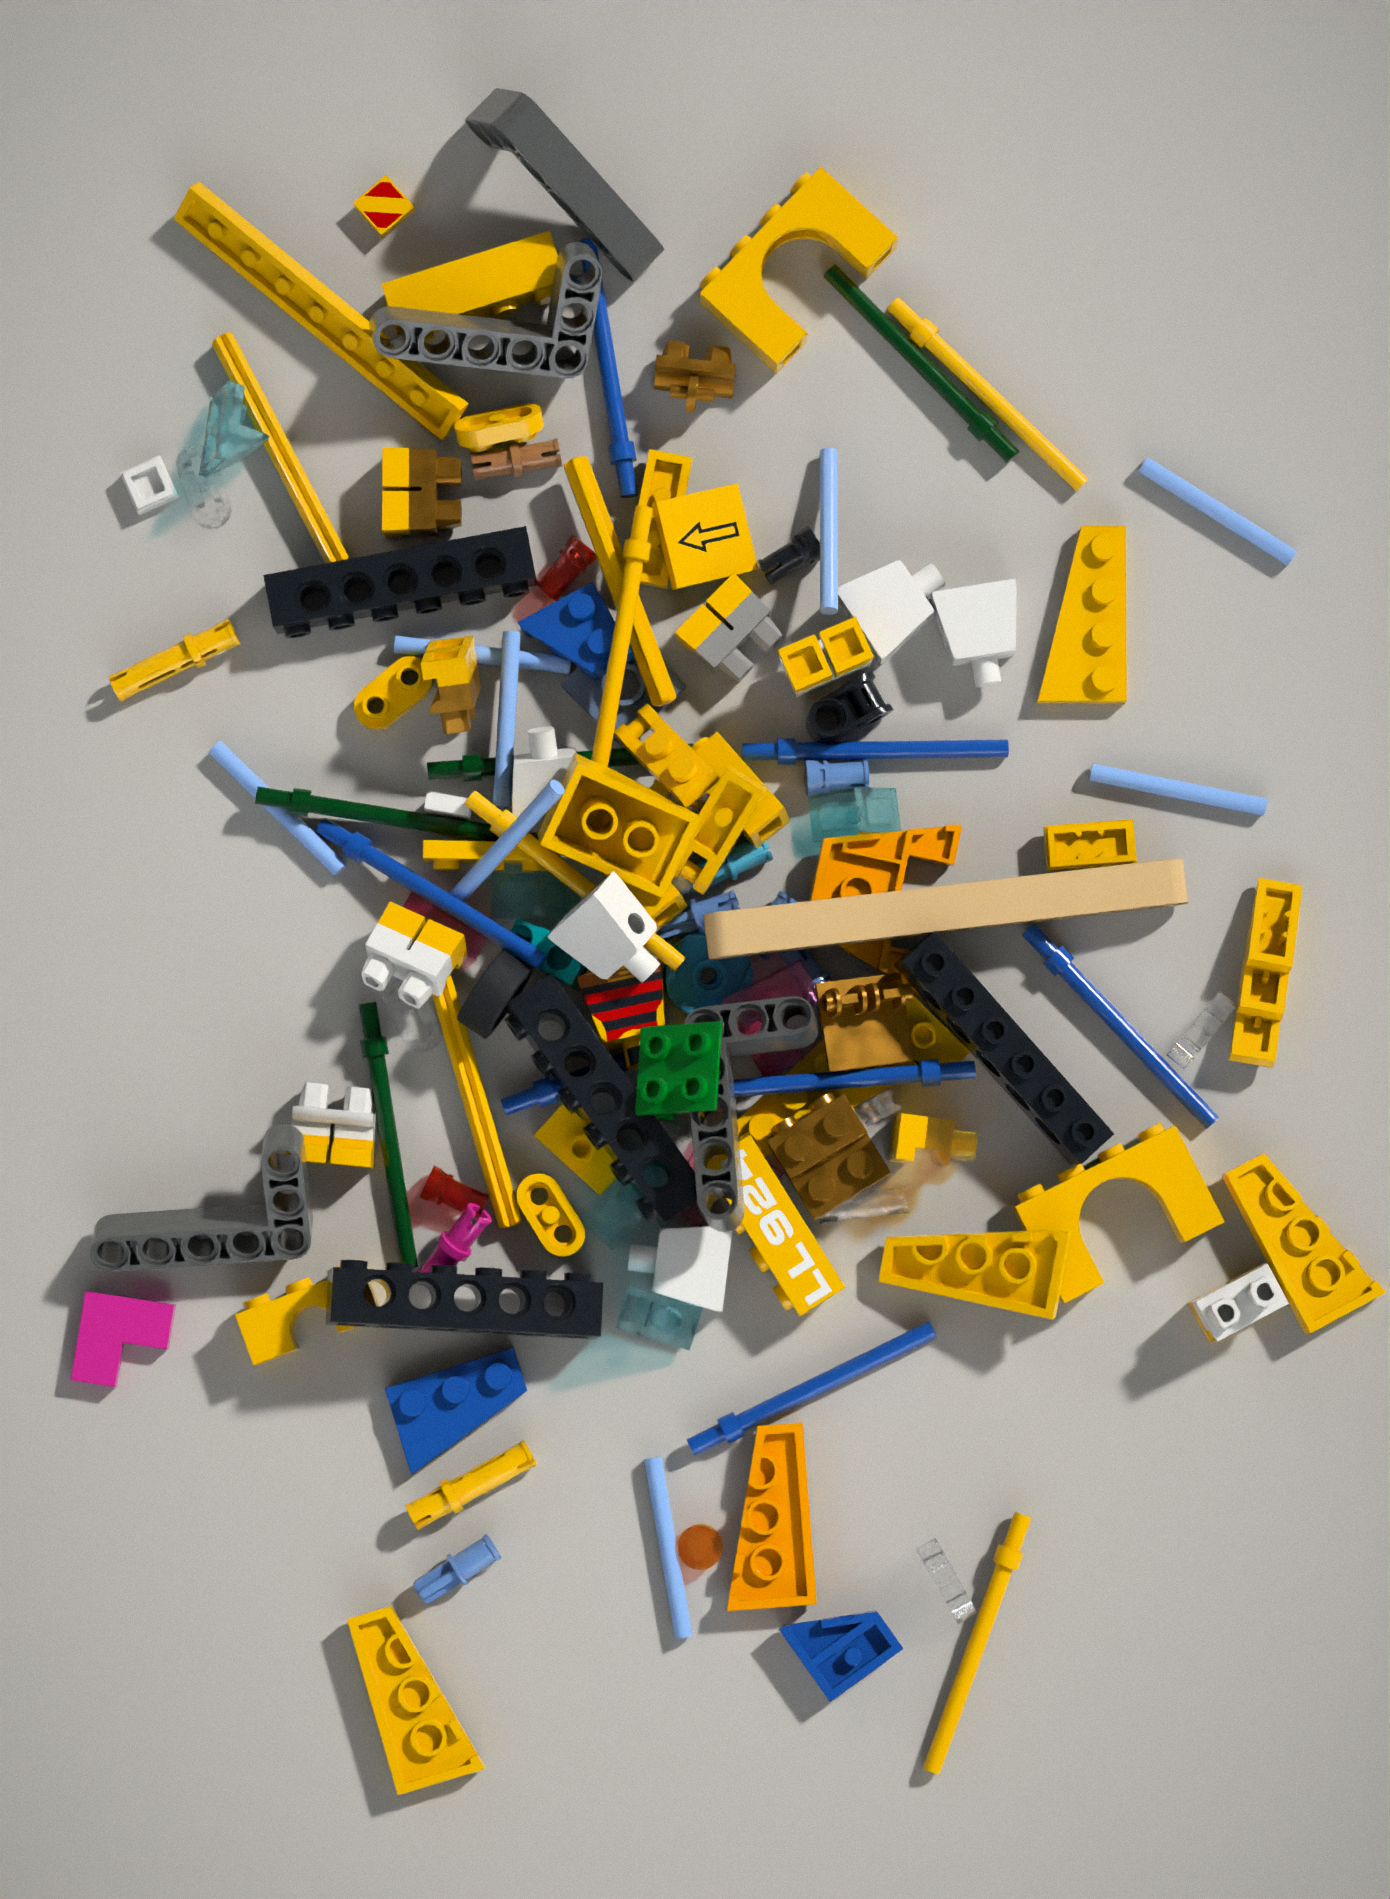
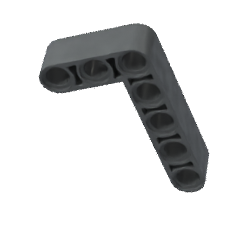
[465,88,664,282]
[369,242,602,379]
[684,996,819,1232]
[90,1124,313,1272]

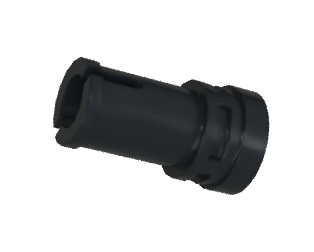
[757,526,820,585]

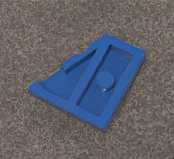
[518,582,635,680]
[779,1610,904,1702]

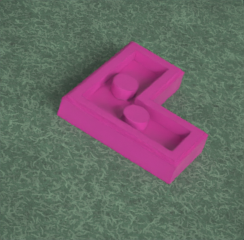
[71,1291,176,1387]

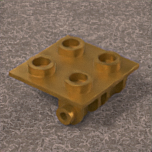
[815,972,915,1072]

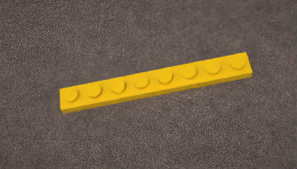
[174,182,469,441]

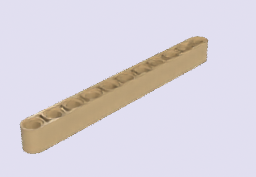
[703,858,1189,960]

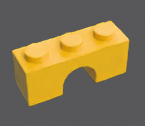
[235,1265,380,1365]

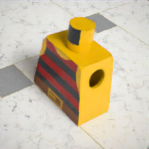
[577,958,665,1070]

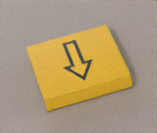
[652,483,759,590]

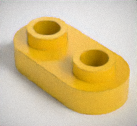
[454,403,544,452]
[354,656,433,731]
[516,1173,586,1257]

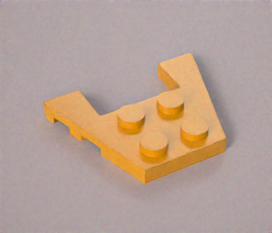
[809,824,962,995]

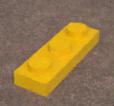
[638,449,693,589]
[423,840,559,873]

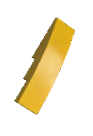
[1228,878,1303,1068]

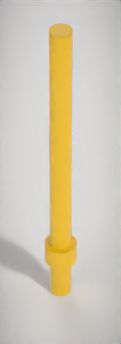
[886,297,1089,492]
[591,505,653,767]
[464,790,686,971]
[923,1512,1032,1775]

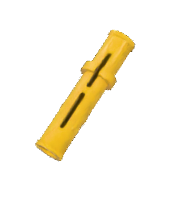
[108,618,241,702]
[405,1440,537,1531]

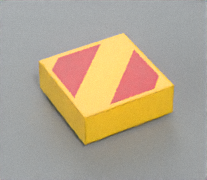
[353,175,416,239]

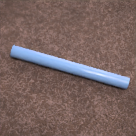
[820,448,838,615]
[1138,457,1297,566]
[493,631,521,809]
[394,636,571,674]
[209,741,347,876]
[1089,764,1267,816]
[449,780,565,902]
[644,1456,693,1639]

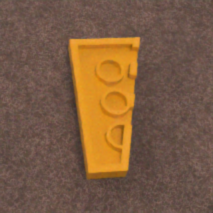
[727,1422,817,1611]

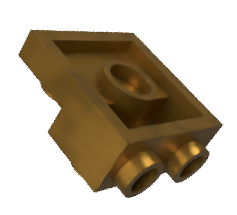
[767,1092,891,1221]

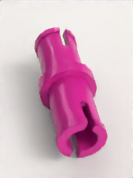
[417,1203,492,1272]

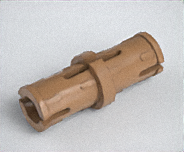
[470,438,562,481]

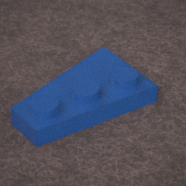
[385,1348,527,1475]

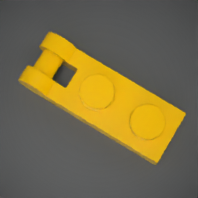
[614,703,720,808]
[674,765,767,895]

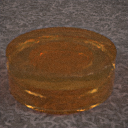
[678,1524,723,1570]

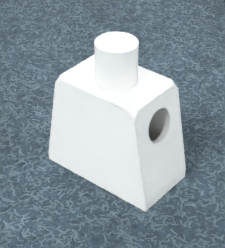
[838,560,946,665]
[930,579,1017,687]
[511,726,577,833]
[547,871,660,983]
[628,1226,732,1312]

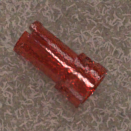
[535,535,597,602]
[419,1165,489,1219]

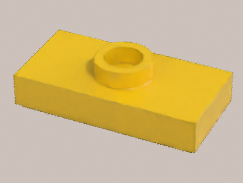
[1043,819,1137,872]
[905,995,970,1065]
[534,1104,616,1196]

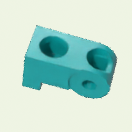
[502,918,587,990]

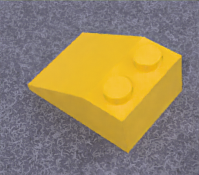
[537,753,701,898]

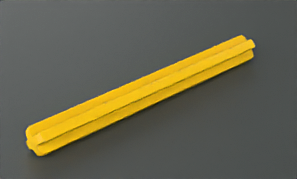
[212,332,349,563]
[564,456,677,707]
[432,974,522,1228]

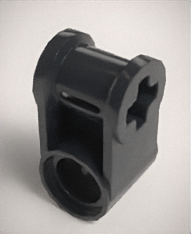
[805,671,894,742]

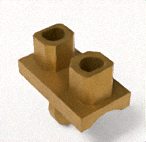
[654,340,736,413]

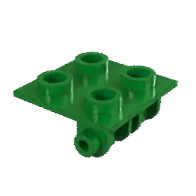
[635,1021,722,1121]

